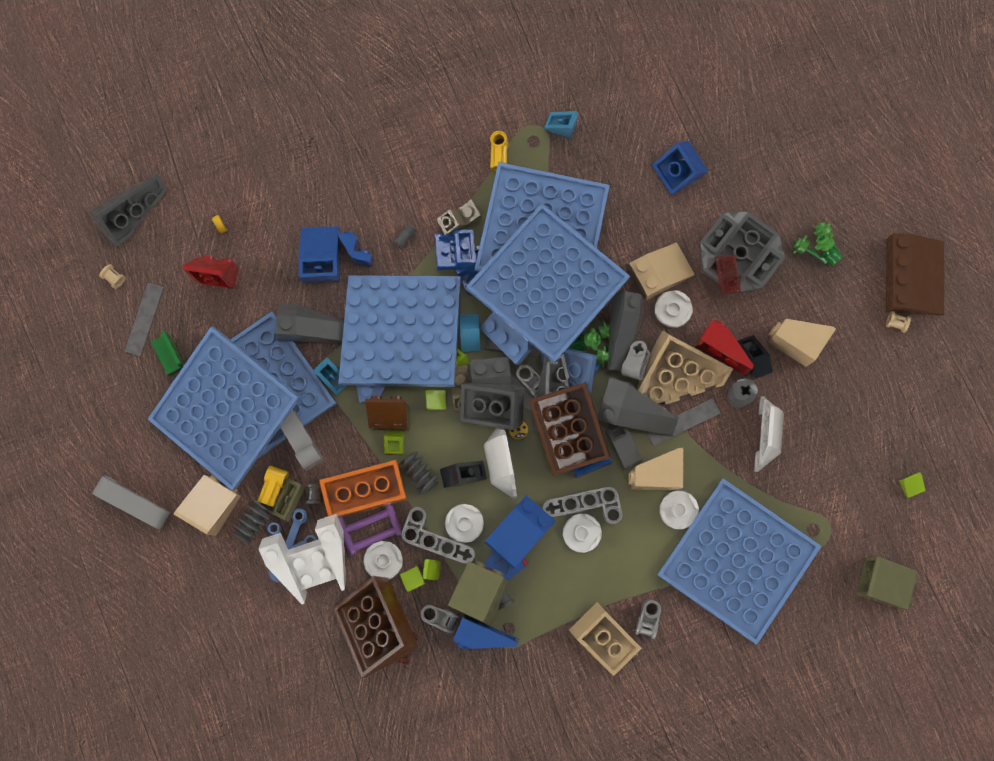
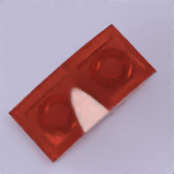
[715,254,741,295]

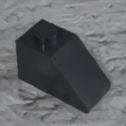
[737,335,773,379]
[440,460,487,488]

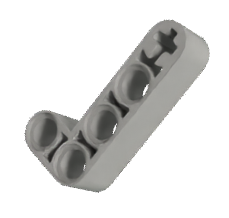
[280,408,324,471]
[92,475,171,530]
[542,487,622,525]
[402,507,475,564]

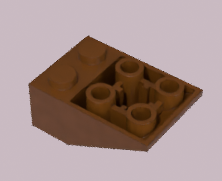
[365,396,410,431]

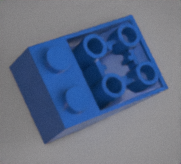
[299,226,340,283]

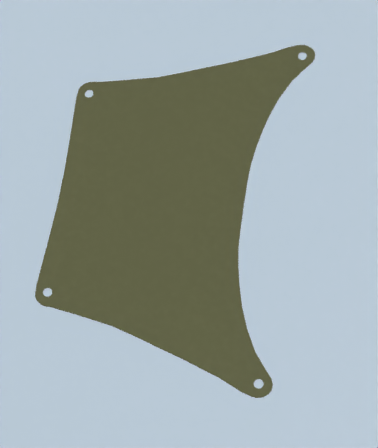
[322,125,832,649]

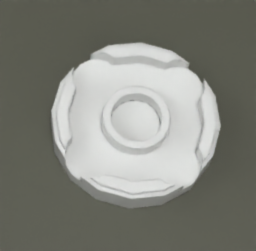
[654,290,693,328]
[659,491,699,530]
[445,504,484,543]
[563,514,602,553]
[364,541,403,579]

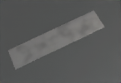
[124,283,164,356]
[646,398,720,446]

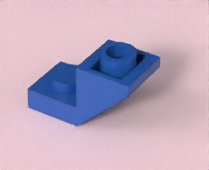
[338,231,374,267]

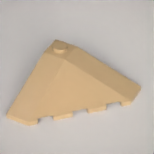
[636,331,733,404]

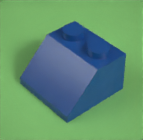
[652,141,708,195]

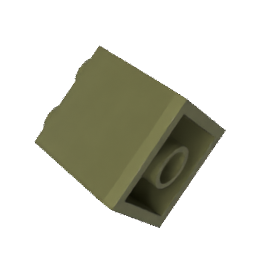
[856,556,918,610]
[448,561,508,627]

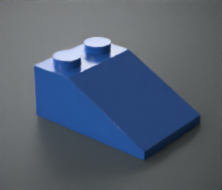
[484,495,556,569]
[453,615,519,650]

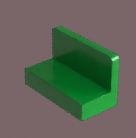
[151,331,185,376]

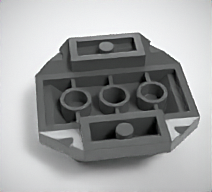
[699,212,785,294]

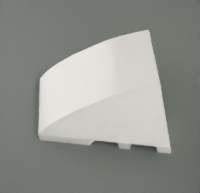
[754,396,784,472]
[484,427,517,499]

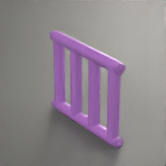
[338,504,402,556]

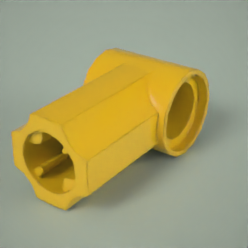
[490,131,509,171]
[258,465,289,507]

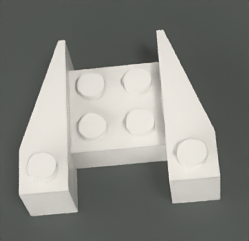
[259,514,346,604]

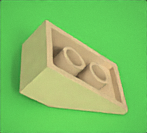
[627,243,695,301]
[569,602,642,676]

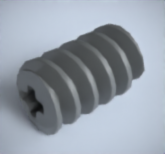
[726,378,758,408]
[399,451,439,495]
[231,500,272,544]

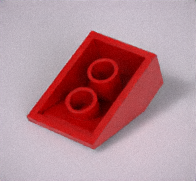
[183,256,238,289]
[695,320,754,376]

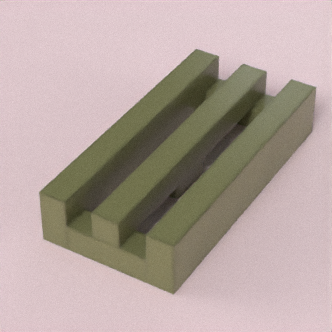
[271,478,306,522]

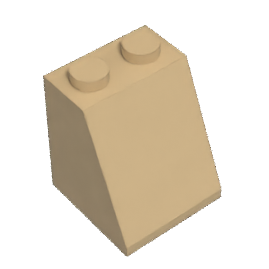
[768,319,836,367]
[628,448,683,491]
[174,474,241,536]

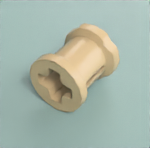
[99,264,126,289]
[886,311,911,333]

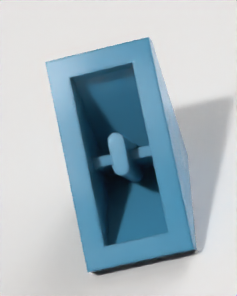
[544,111,579,139]
[460,314,481,353]
[313,358,347,395]

